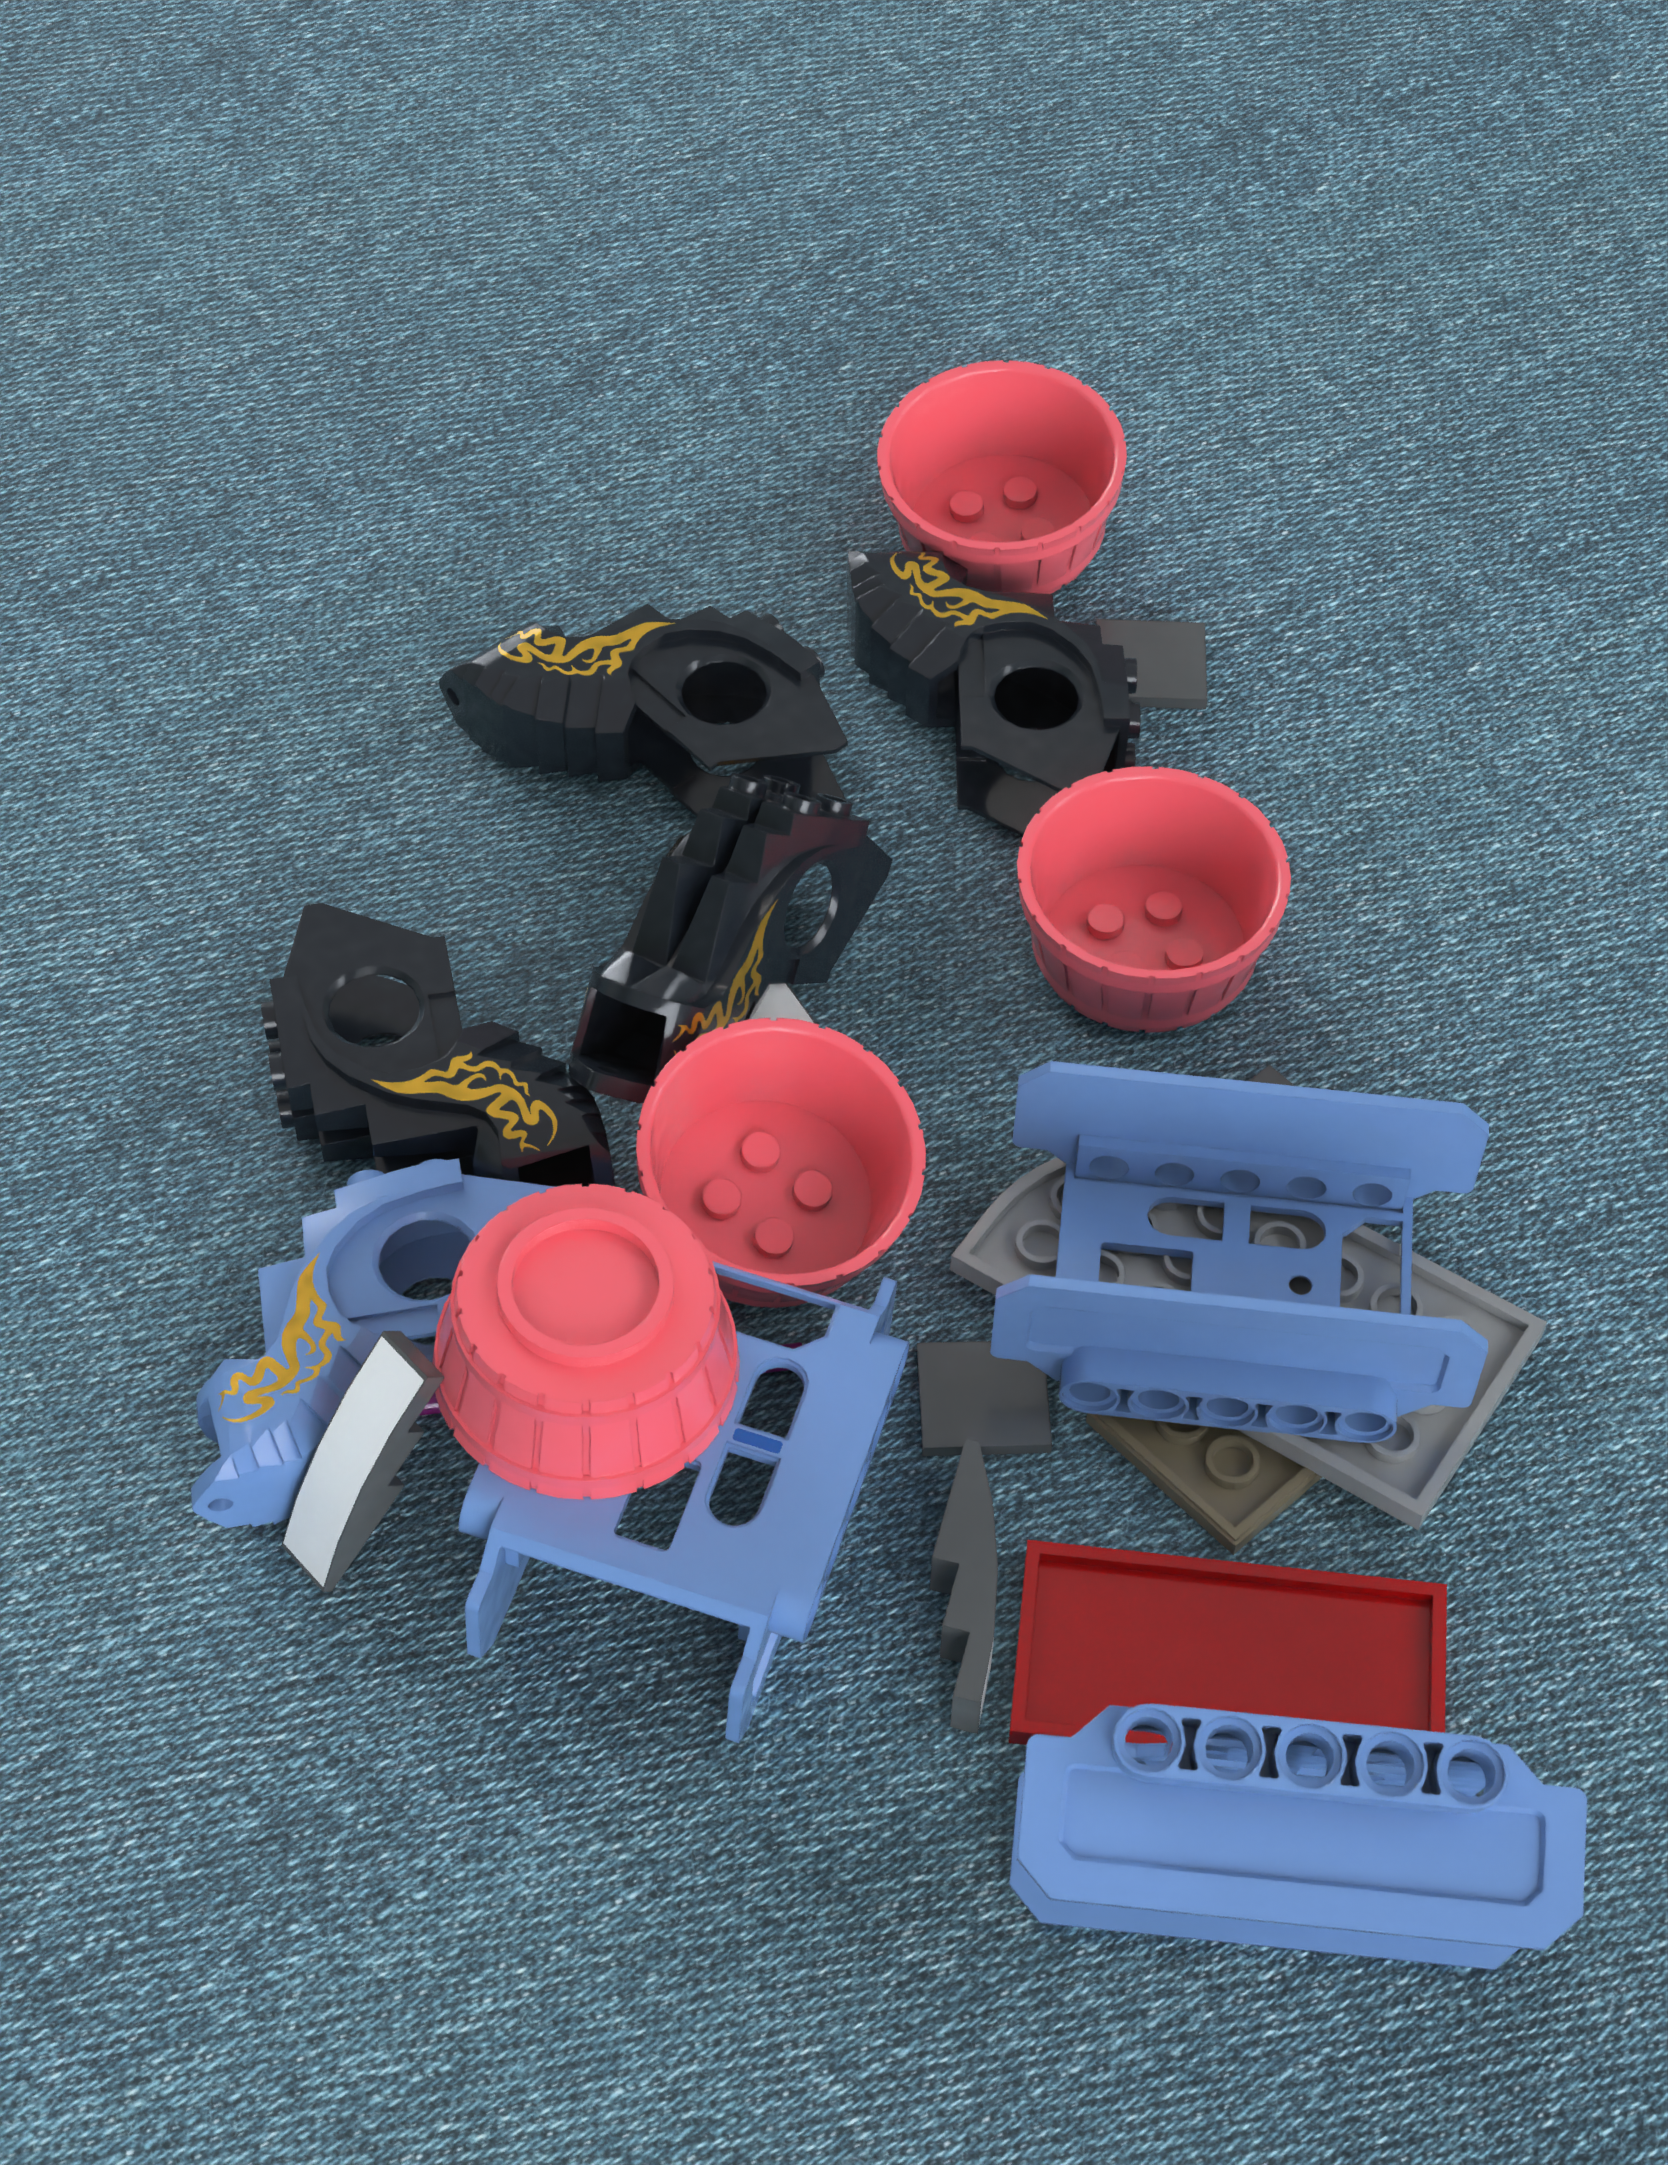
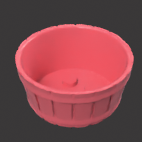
[877,360,1127,594]
[1017,766,1291,1033]
[636,1018,926,1308]
[432,1184,740,1500]

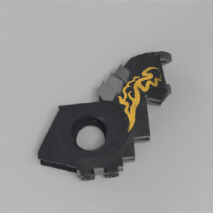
[847,551,1141,837]
[439,604,848,817]
[569,773,893,1104]
[260,903,615,1187]

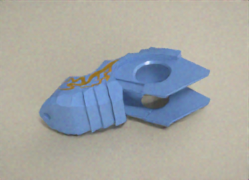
[191,1158,554,1528]

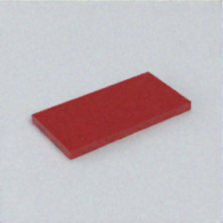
[1008,1540,1447,1745]

